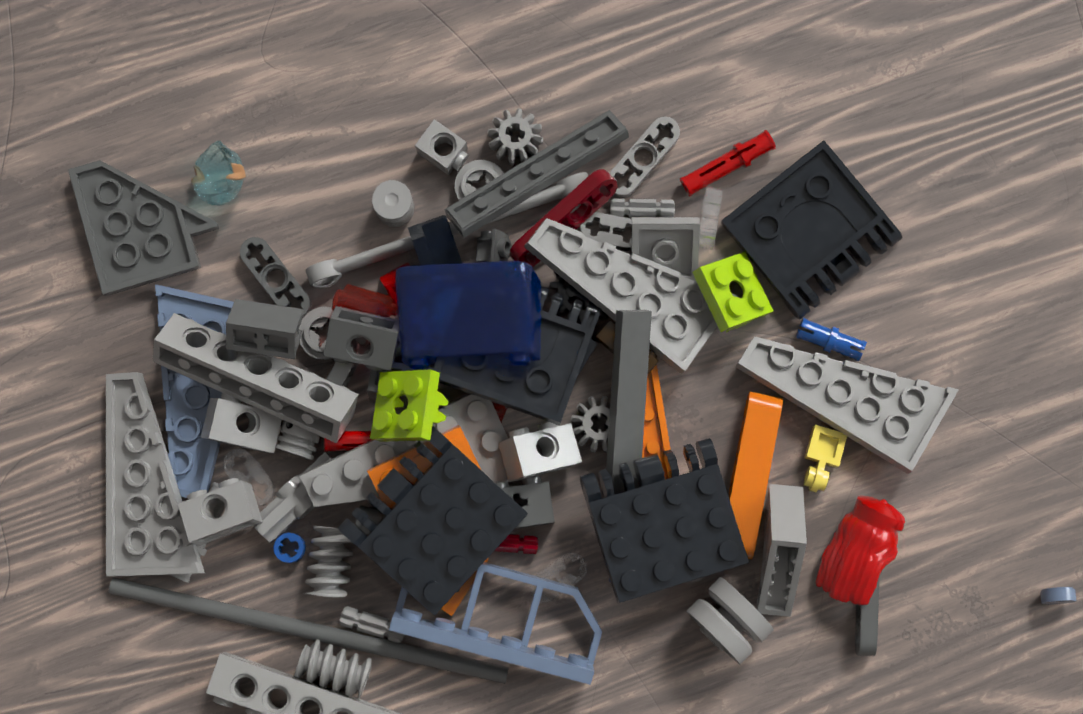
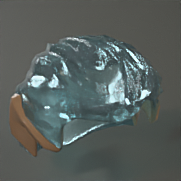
[191,140,246,206]

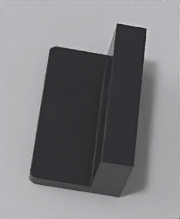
[408,215,465,298]

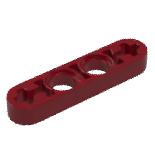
[510,169,618,270]

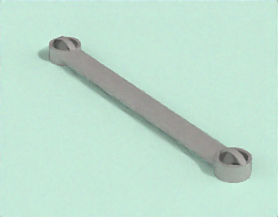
[305,172,588,289]

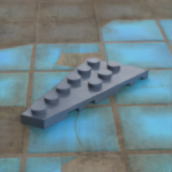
[155,284,234,498]

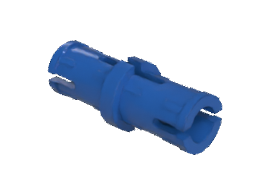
[796,318,867,361]

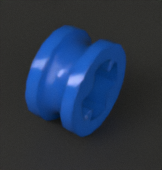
[273,532,306,563]

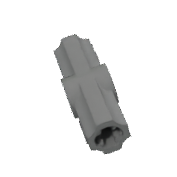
[254,452,333,543]

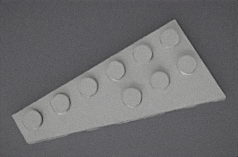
[524,218,738,374]
[736,336,959,474]
[106,372,205,576]
[299,394,508,507]

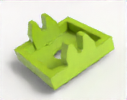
[692,252,773,333]
[370,369,448,442]

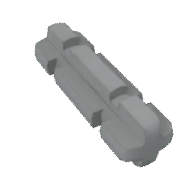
[610,198,675,218]
[340,606,405,643]

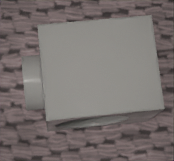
[415,119,469,176]

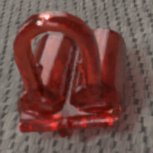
[332,284,401,345]

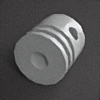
[372,180,415,227]
[275,420,321,460]

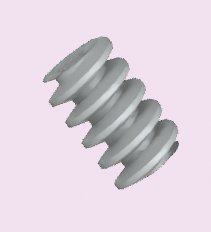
[304,526,353,598]
[294,639,371,700]

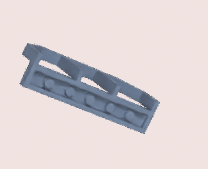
[389,562,602,685]

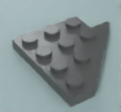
[68,160,219,296]

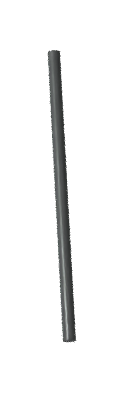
[109,577,509,684]

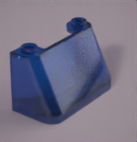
[395,261,541,370]

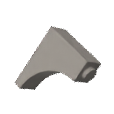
[757,484,807,617]

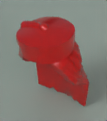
[815,495,905,605]

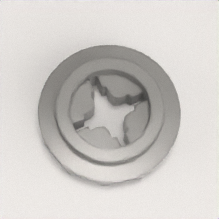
[455,160,504,200]
[299,307,335,360]

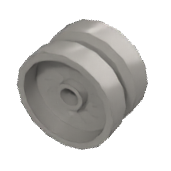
[687,577,774,665]

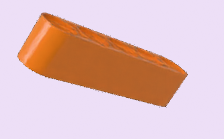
[728,391,783,560]

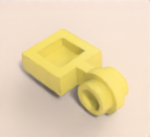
[804,424,847,492]

